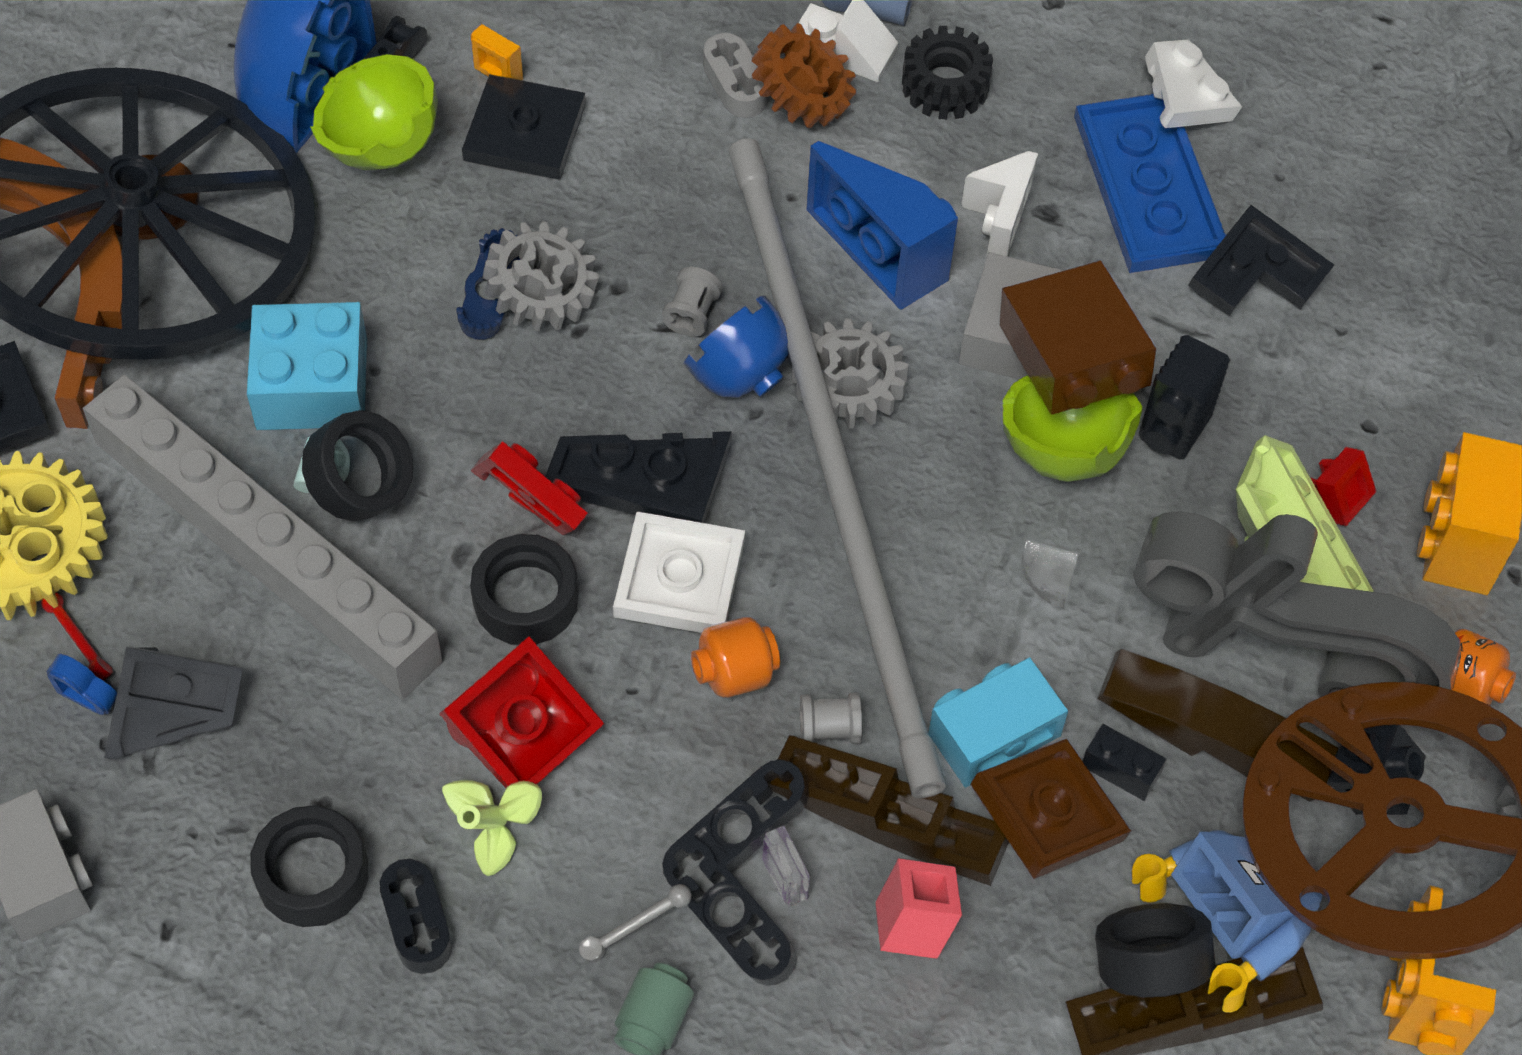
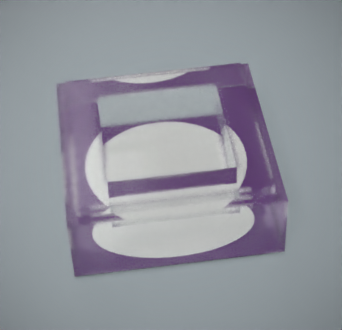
[762,825,810,907]

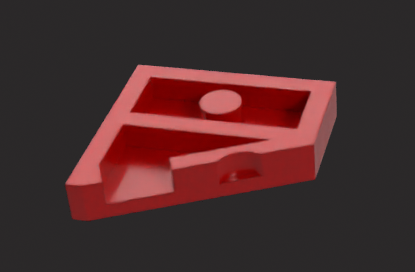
[470,441,588,535]

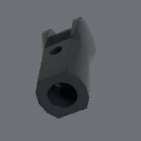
[362,16,427,60]

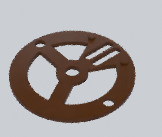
[1243,682,1522,960]

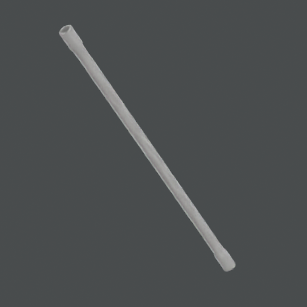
[729,138,946,798]

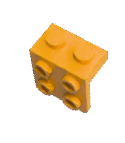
[1381,885,1496,1055]

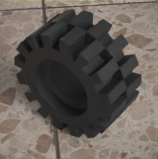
[901,26,993,120]

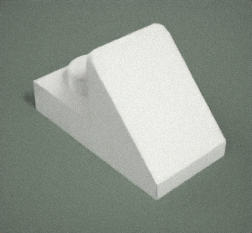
[799,0,898,82]
[962,151,1038,257]

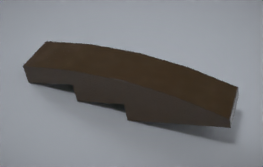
[1097,649,1339,802]
[769,735,1009,886]
[1065,947,1323,1055]

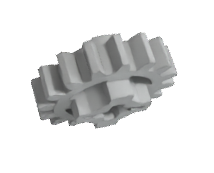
[483,221,599,331]
[792,319,908,428]

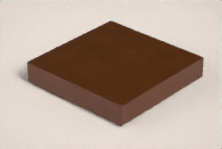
[970,739,1131,879]

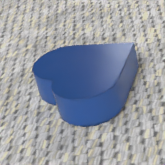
[46,654,117,715]

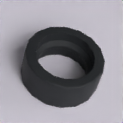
[302,410,413,521]
[470,534,579,645]
[250,805,369,927]
[1095,903,1215,997]

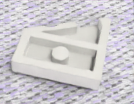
[1145,39,1242,128]

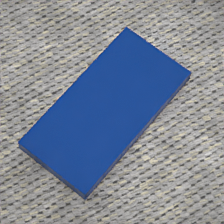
[1074,94,1226,273]

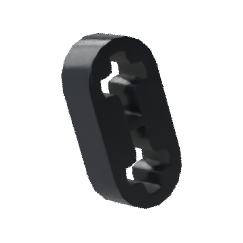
[379,859,452,974]

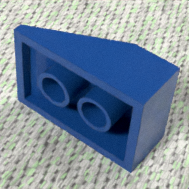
[806,141,958,310]

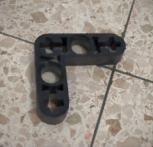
[662,760,809,986]

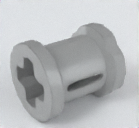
[662,266,723,337]
[800,692,862,744]

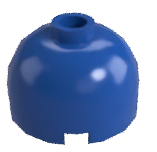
[683,295,789,398]

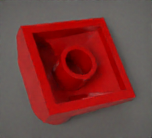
[439,636,605,788]

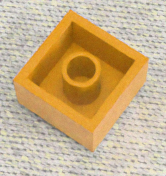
[1417,432,1522,595]

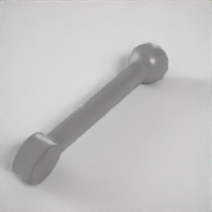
[579,884,692,962]

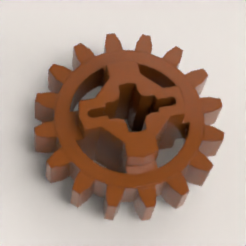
[751,23,856,128]

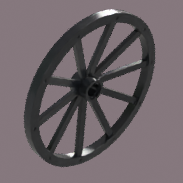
[0,67,315,360]

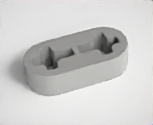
[703,33,767,118]

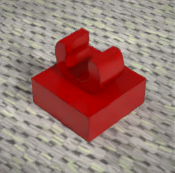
[1311,447,1377,526]

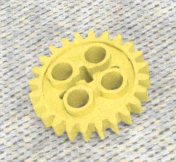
[0,451,107,620]

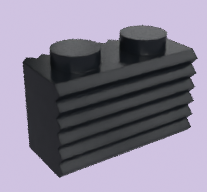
[1139,335,1231,460]

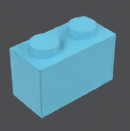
[928,657,1068,788]

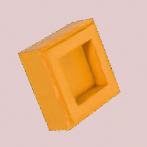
[471,24,523,80]

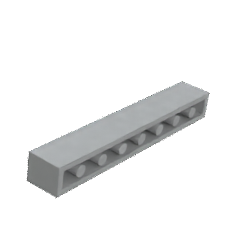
[83,374,443,700]

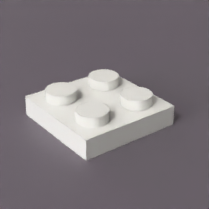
[613,512,745,633]

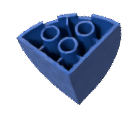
[234,0,377,153]

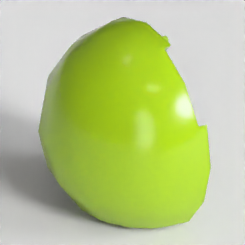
[310,54,438,170]
[1002,375,1142,482]

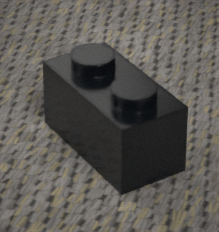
[1083,724,1167,802]

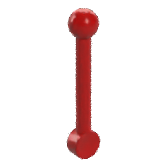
[41,592,113,681]

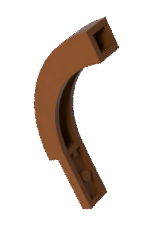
[0,137,122,429]

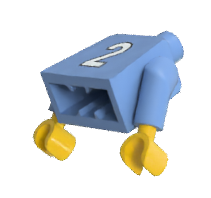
[1132,830,1322,1012]

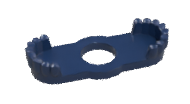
[456,228,520,340]

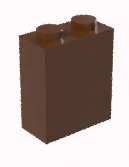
[999,260,1156,415]

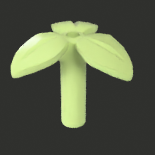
[442,780,542,876]

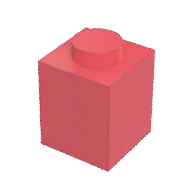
[875,858,962,959]

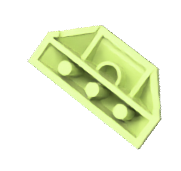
[1236,435,1374,592]

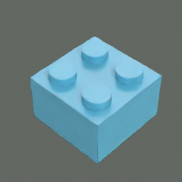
[247,302,367,430]

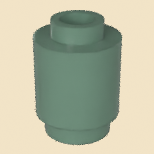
[614,963,694,1055]

